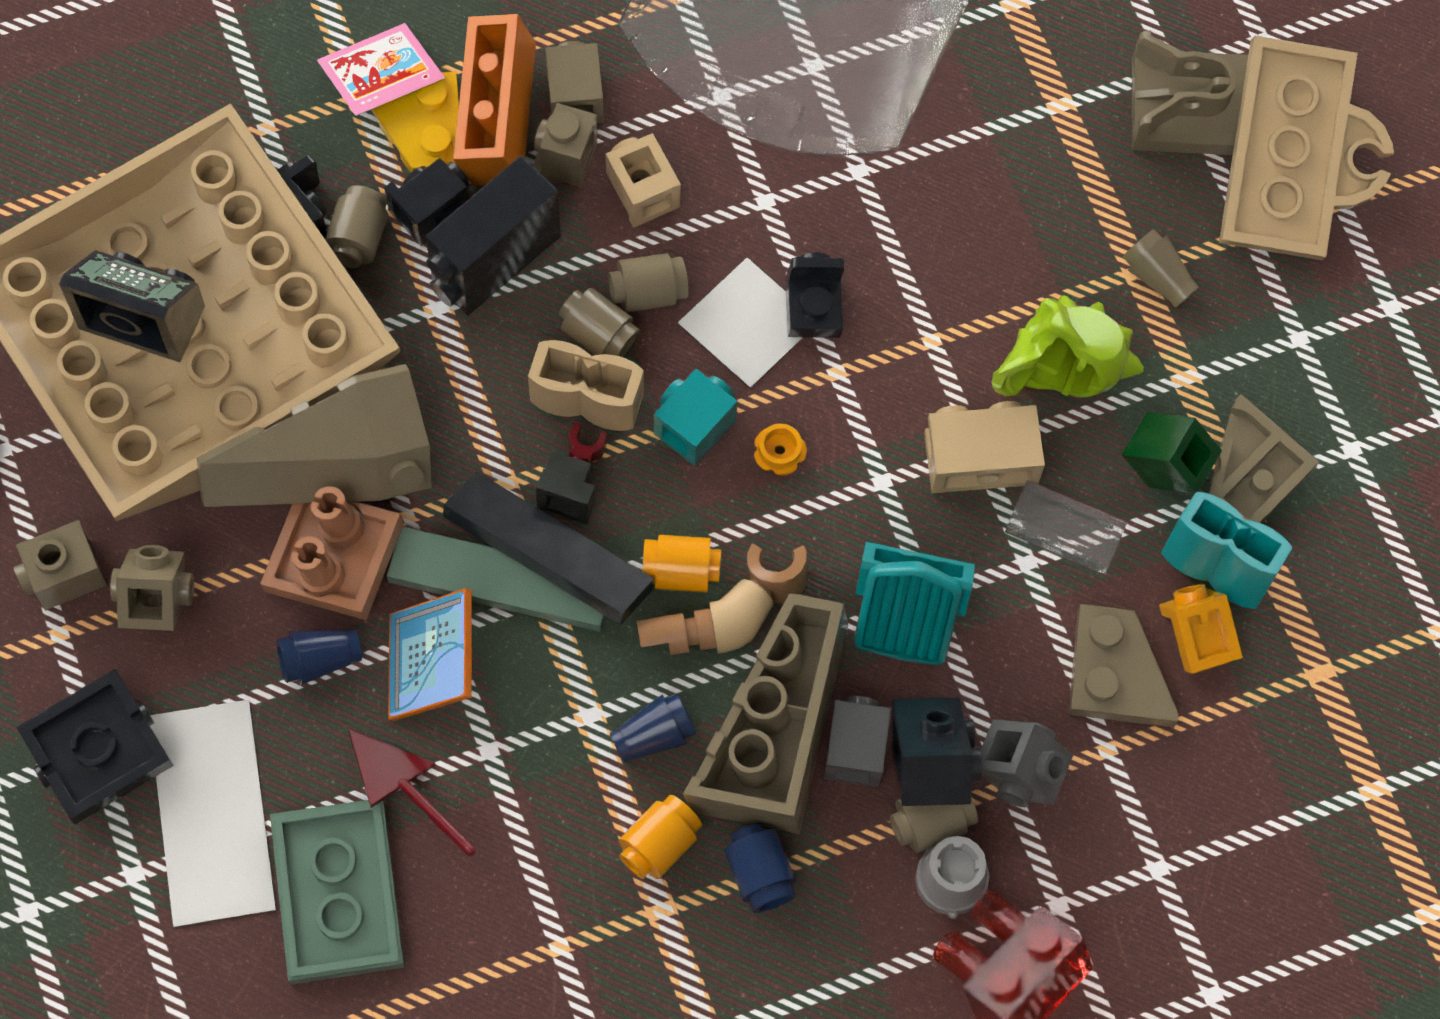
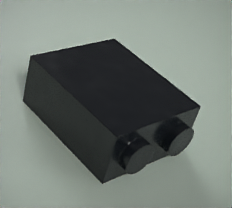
[425,156,561,316]

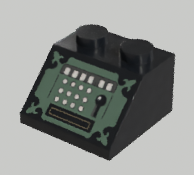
[59,250,205,362]

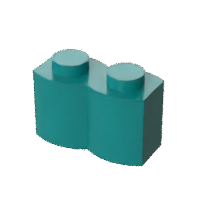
[1161,491,1292,609]

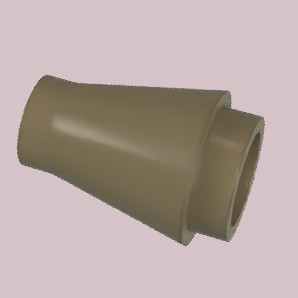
[1123,229,1199,308]

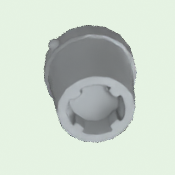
[915,836,990,919]

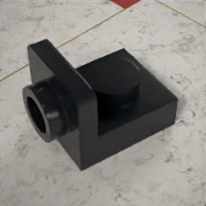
[277,155,328,239]
[785,252,844,338]

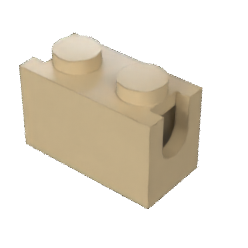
[924,401,1045,493]

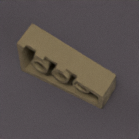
[683,593,848,834]

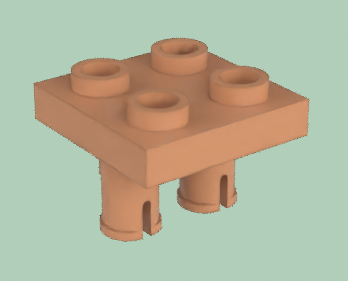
[260,486,404,620]

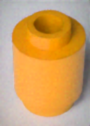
[642,535,721,593]
[619,795,702,879]

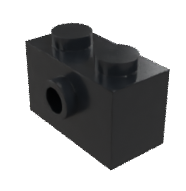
[891,697,982,806]

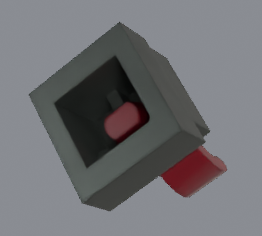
[536,423,607,524]

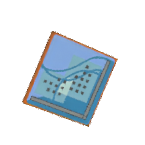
[388,588,472,721]

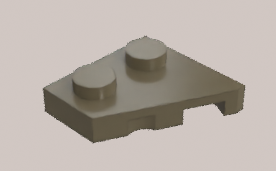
[1207,394,1319,524]

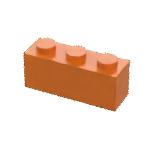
[453,14,536,186]

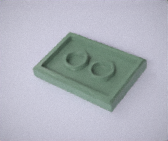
[270,800,405,985]

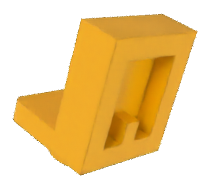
[1159,584,1243,674]

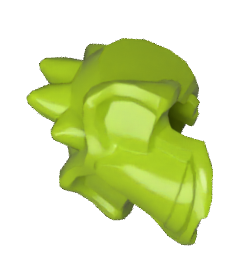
[991,295,1144,398]

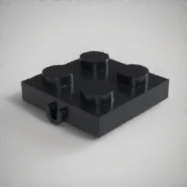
[16,669,174,825]

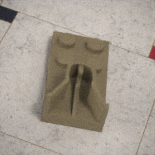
[1132,30,1248,155]

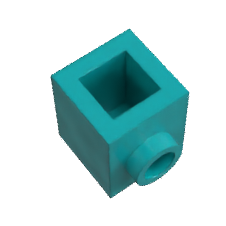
[654,369,738,467]

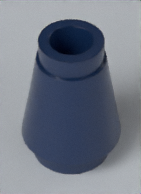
[276,629,362,685]
[610,693,697,763]

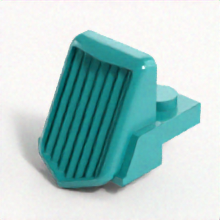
[854,542,975,666]

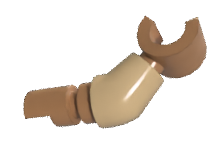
[637,543,808,656]

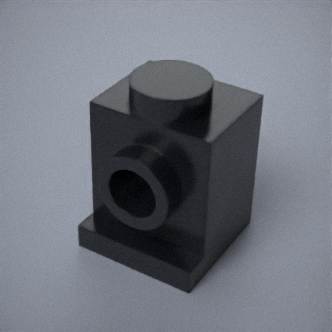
[384,158,470,246]

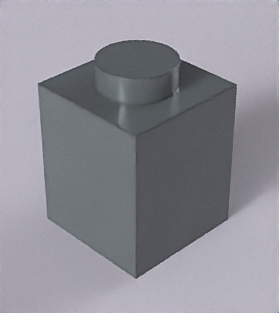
[823,696,891,787]

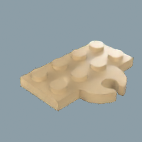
[1219,35,1394,260]

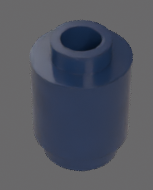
[724,823,796,913]

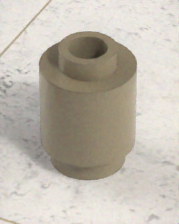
[325,186,388,268]
[608,253,688,313]
[559,288,640,357]
[890,797,978,853]

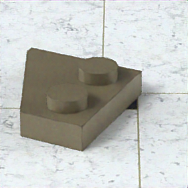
[1069,604,1179,728]

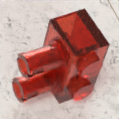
[933,891,1093,1019]

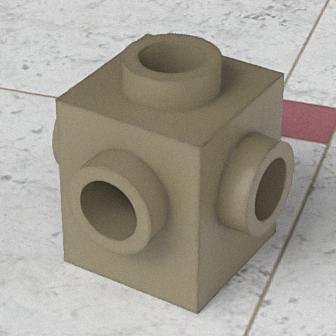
[110,545,194,631]

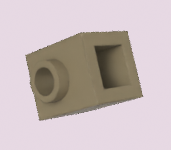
[13,520,107,611]

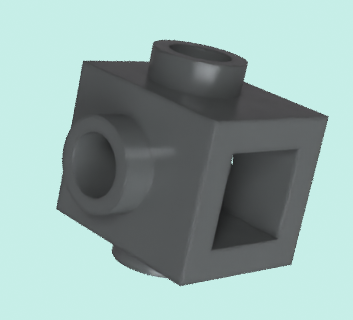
[980,719,1073,807]

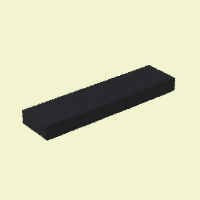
[443,471,654,625]

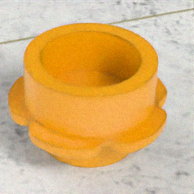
[754,423,807,475]

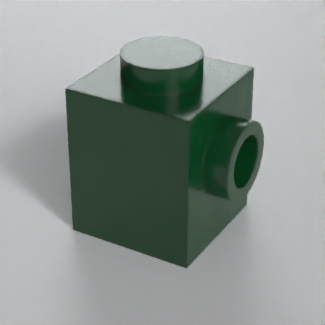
[1122,412,1222,494]

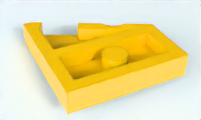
[371,71,459,173]

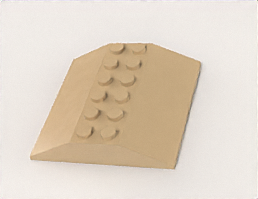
[0,104,400,521]

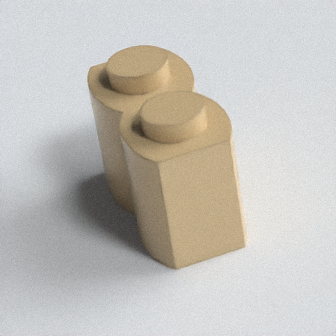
[528,340,644,431]

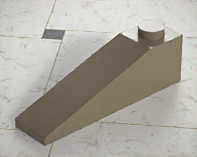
[197,364,432,507]

